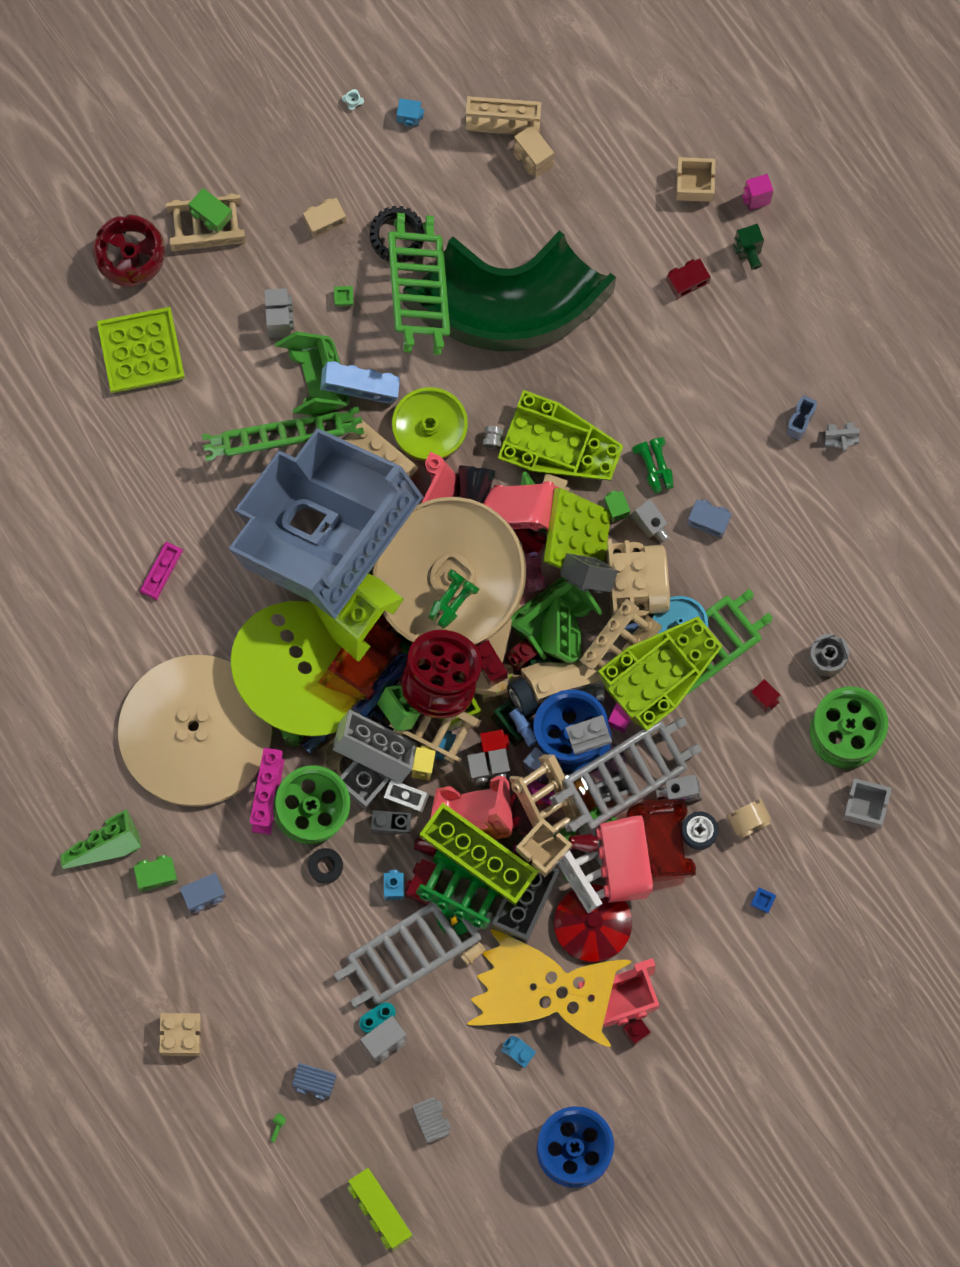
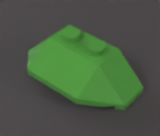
[542,597,581,663]

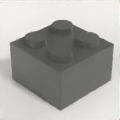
[560,553,618,594]

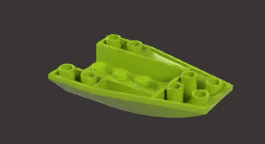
[497,390,624,481]
[310,574,404,662]
[598,616,723,731]

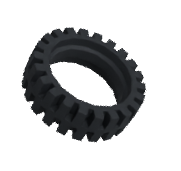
[370,206,425,262]

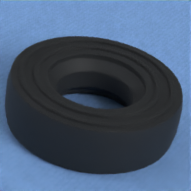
[308,848,343,883]

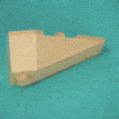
[520,662,602,704]

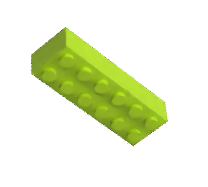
[419,802,539,905]

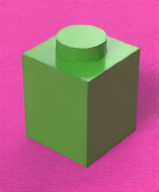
[604,491,630,522]

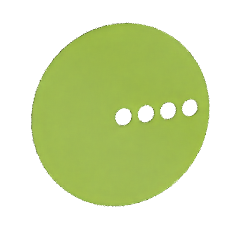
[231,601,378,736]

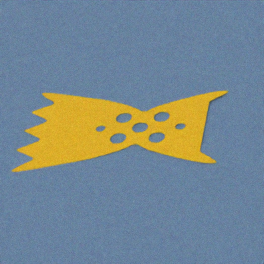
[467,929,632,1047]

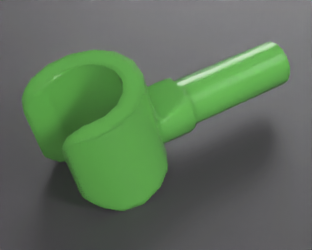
[270,1113,286,1142]

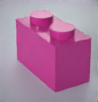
[742,174,774,210]

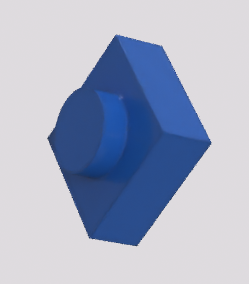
[750,887,776,914]

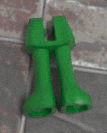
[631,437,674,494]
[428,569,480,629]

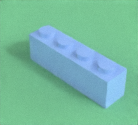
[320,361,400,405]

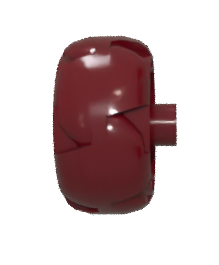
[93,214,165,287]

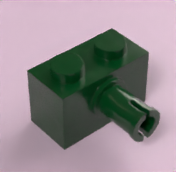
[732,223,764,270]
[491,700,537,747]

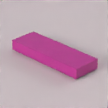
[140,542,183,600]

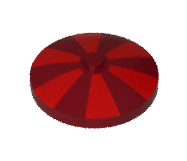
[554,884,632,963]

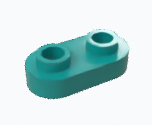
[359,1002,396,1034]

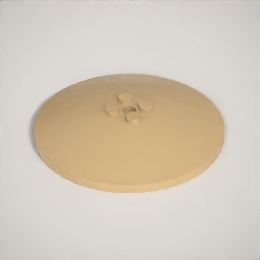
[373,497,526,646]
[118,655,273,807]

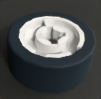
[507,678,538,717]
[681,811,719,850]

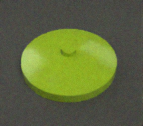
[392,387,468,461]

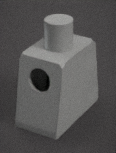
[630,499,670,543]

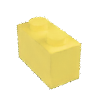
[411,746,436,781]

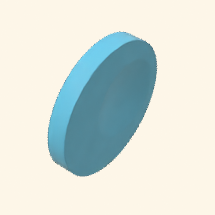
[653,596,708,634]

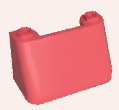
[422,452,459,503]
[483,481,559,533]
[430,776,513,840]

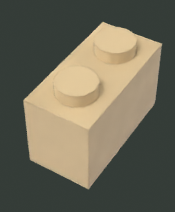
[303,198,347,238]

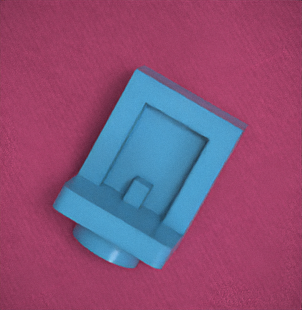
[501,1036,536,1068]

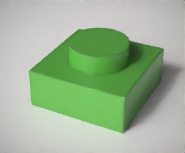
[334,286,354,307]

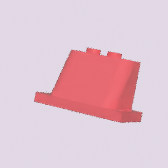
[578,958,660,1027]

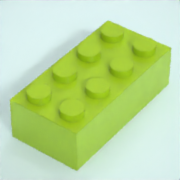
[347,1168,413,1251]

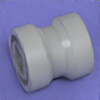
[482,426,503,450]

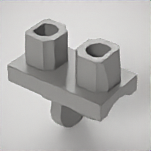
[824,422,860,452]

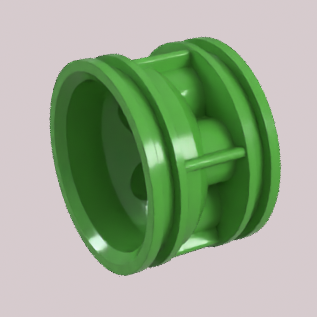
[809,686,888,769]
[273,765,350,844]

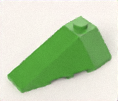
[60,809,141,869]

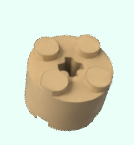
[726,798,771,838]

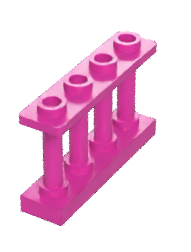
[250,748,285,836]

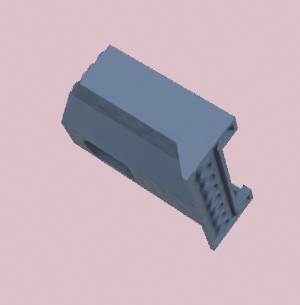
[229,428,423,619]

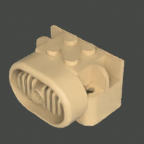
[606,539,670,624]

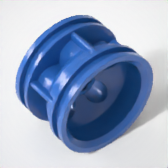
[534,690,612,775]
[537,1106,614,1188]

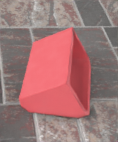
[595,815,653,902]

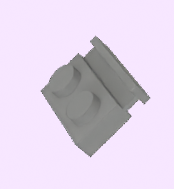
[566,715,612,755]

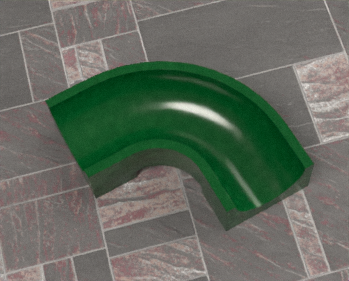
[403,230,616,351]

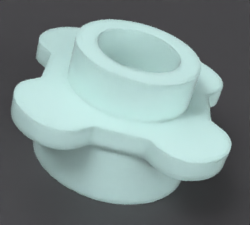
[342,89,364,110]

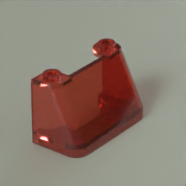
[318,622,403,701]
[627,799,696,882]

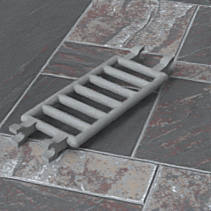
[549,717,702,832]
[334,890,494,1009]

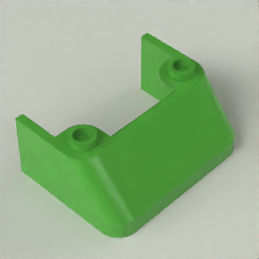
[275,331,350,415]
[510,577,603,660]

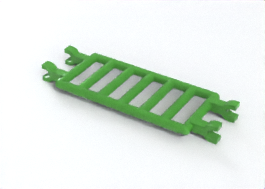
[388,213,450,355]
[202,407,364,462]
[686,589,773,695]

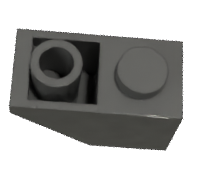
[371,810,412,835]

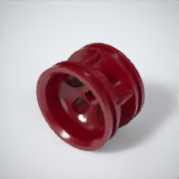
[401,630,482,718]

